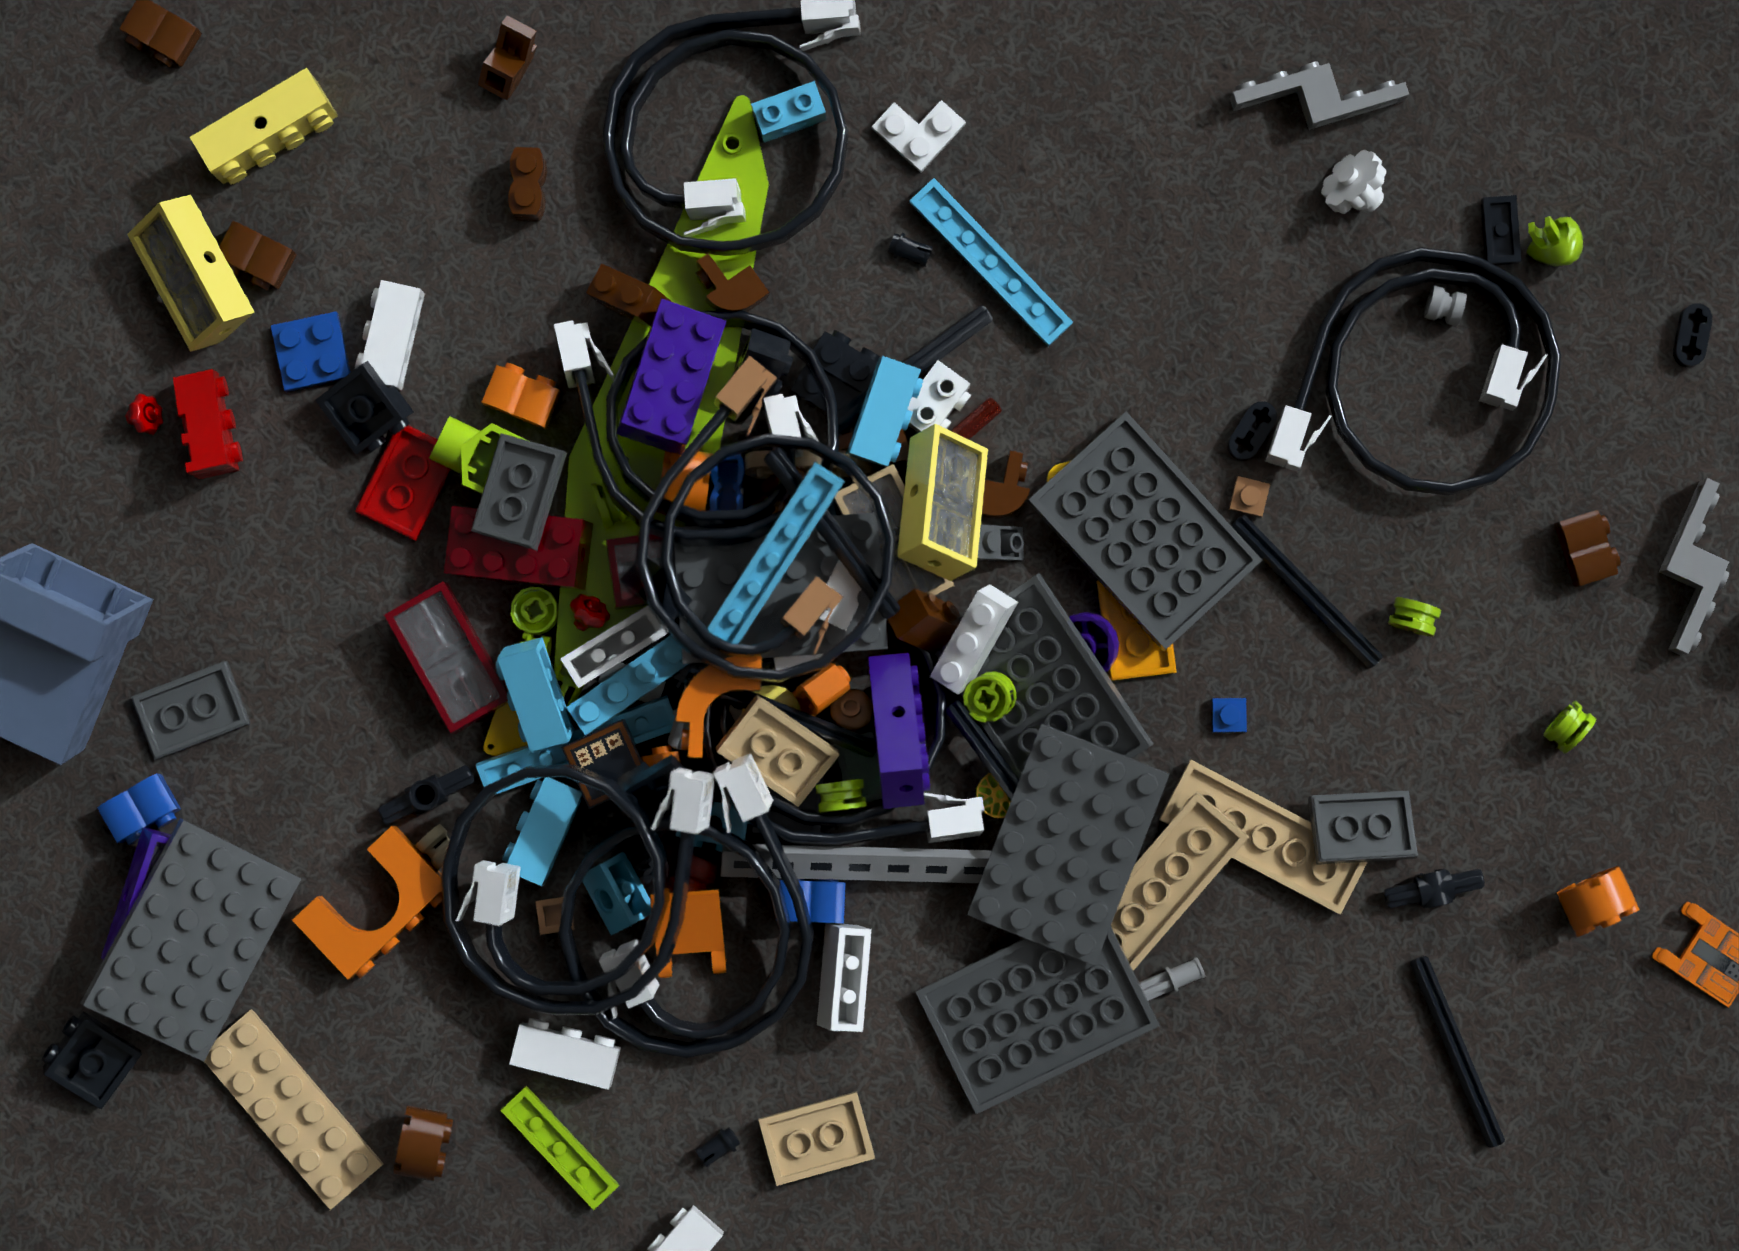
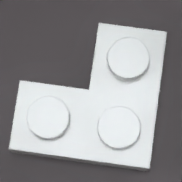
[872,100,966,173]

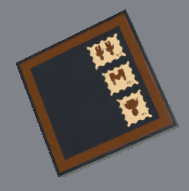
[561,719,644,809]

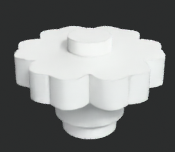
[1321,150,1386,214]

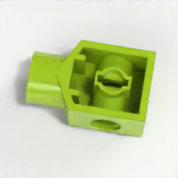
[429,416,528,496]

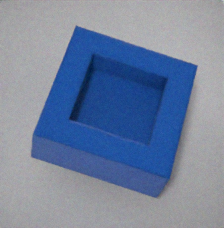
[1211,698,1247,732]

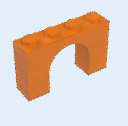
[292,826,443,979]

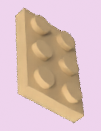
[716,695,840,807]
[758,1091,875,1186]

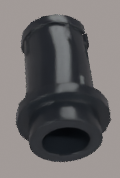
[888,232,933,267]
[695,1127,741,1168]

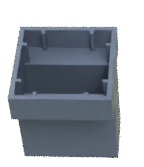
[0,543,154,765]

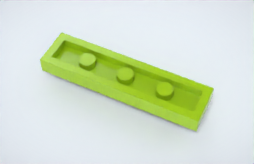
[500,1086,619,1210]

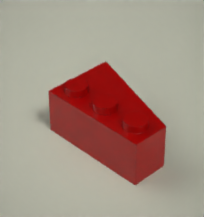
[173,369,243,479]

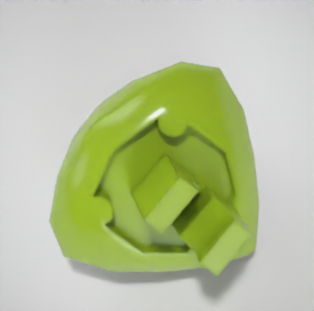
[1526,216,1583,266]

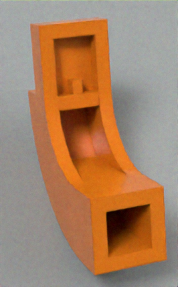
[675,656,762,758]

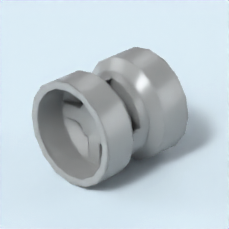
[1424,286,1467,326]

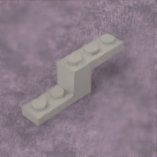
[1230,62,1410,130]
[1659,478,1729,655]

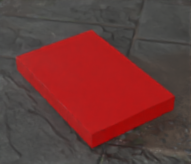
[355,425,452,541]

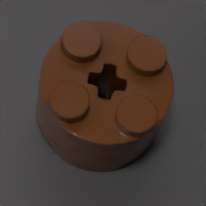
[393,1106,453,1181]

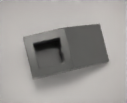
[977,524,1024,562]

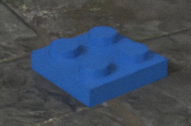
[271,311,351,392]

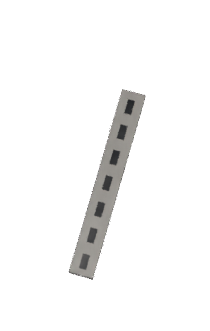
[721,844,992,883]

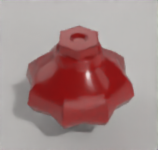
[125,393,163,435]
[570,593,610,631]

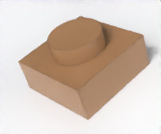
[1229,476,1270,517]
[536,897,575,935]

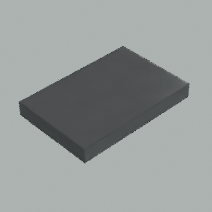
[471,433,567,551]
[131,661,251,760]
[1308,791,1418,864]

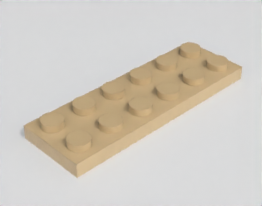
[1159,760,1367,915]
[1111,792,1249,970]
[204,1009,384,1210]

